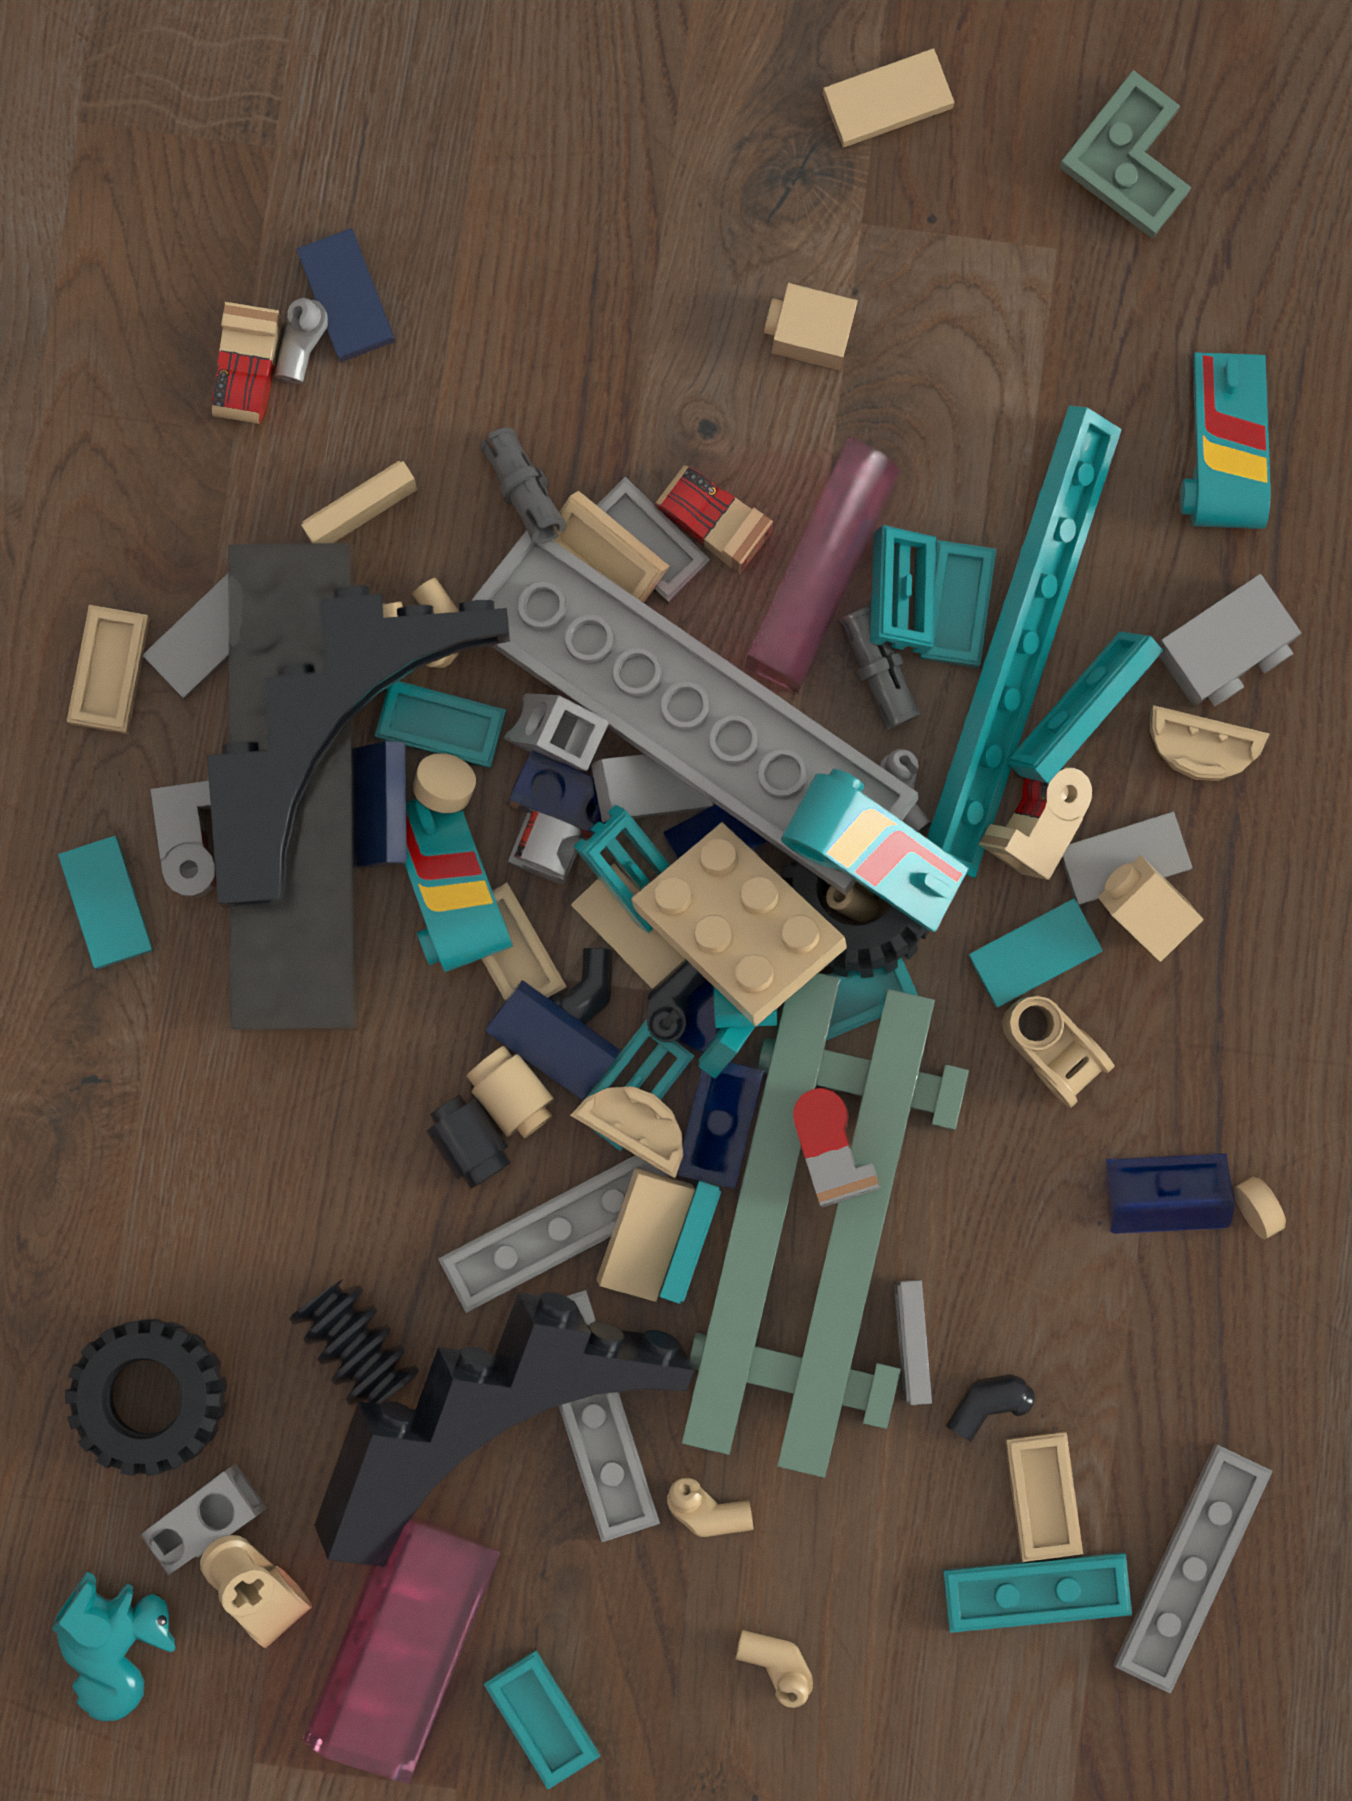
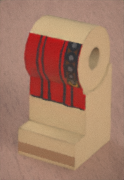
[212,302,284,424]
[655,465,773,575]
[978,766,1092,880]

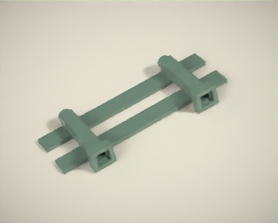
[682,973,969,1478]

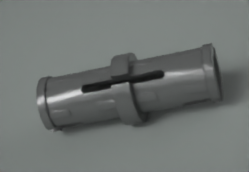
[480,427,567,544]
[838,605,921,730]

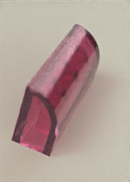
[745,436,900,693]
[303,1516,500,1784]

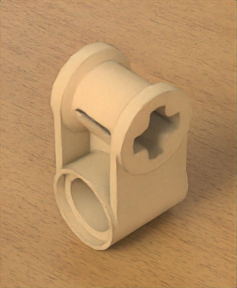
[1002,996,1115,1108]
[200,1535,312,1648]

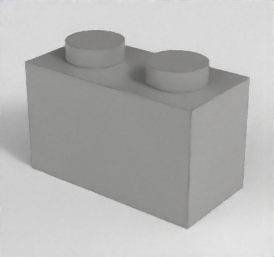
[1158,574,1301,707]

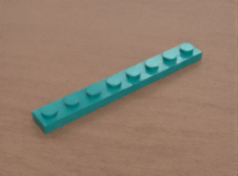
[927,406,1122,878]

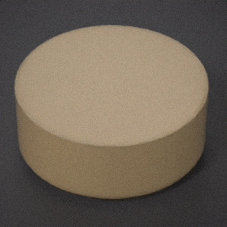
[413,753,476,813]
[1233,1176,1286,1240]

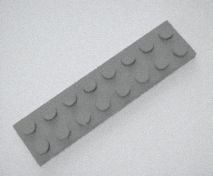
[471,530,918,895]

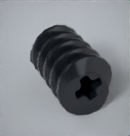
[289,1279,419,1405]

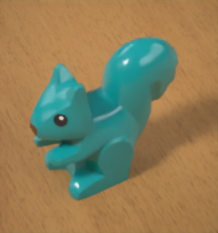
[51,1571,176,1722]

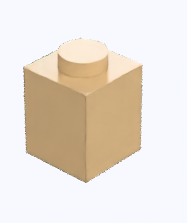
[764,283,858,371]
[1098,855,1204,962]

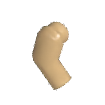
[826,881,880,922]

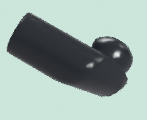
[551,948,613,1025]
[647,959,707,1042]
[946,1374,1035,1442]

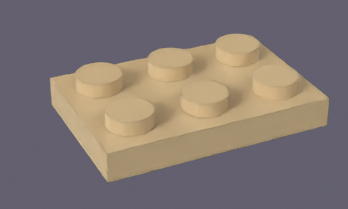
[631,822,847,1027]

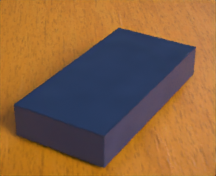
[297,228,395,362]
[355,741,407,868]
[484,980,620,1101]

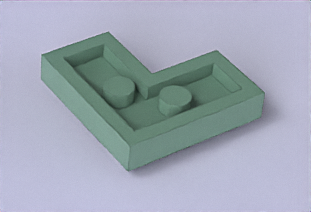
[1059,70,1192,239]

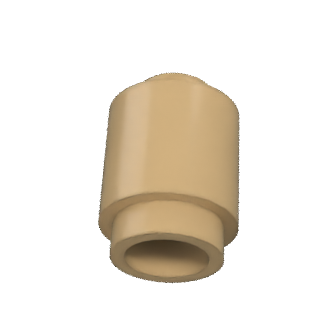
[466,1046,554,1139]

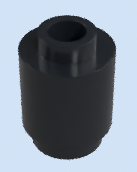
[426,1095,511,1189]

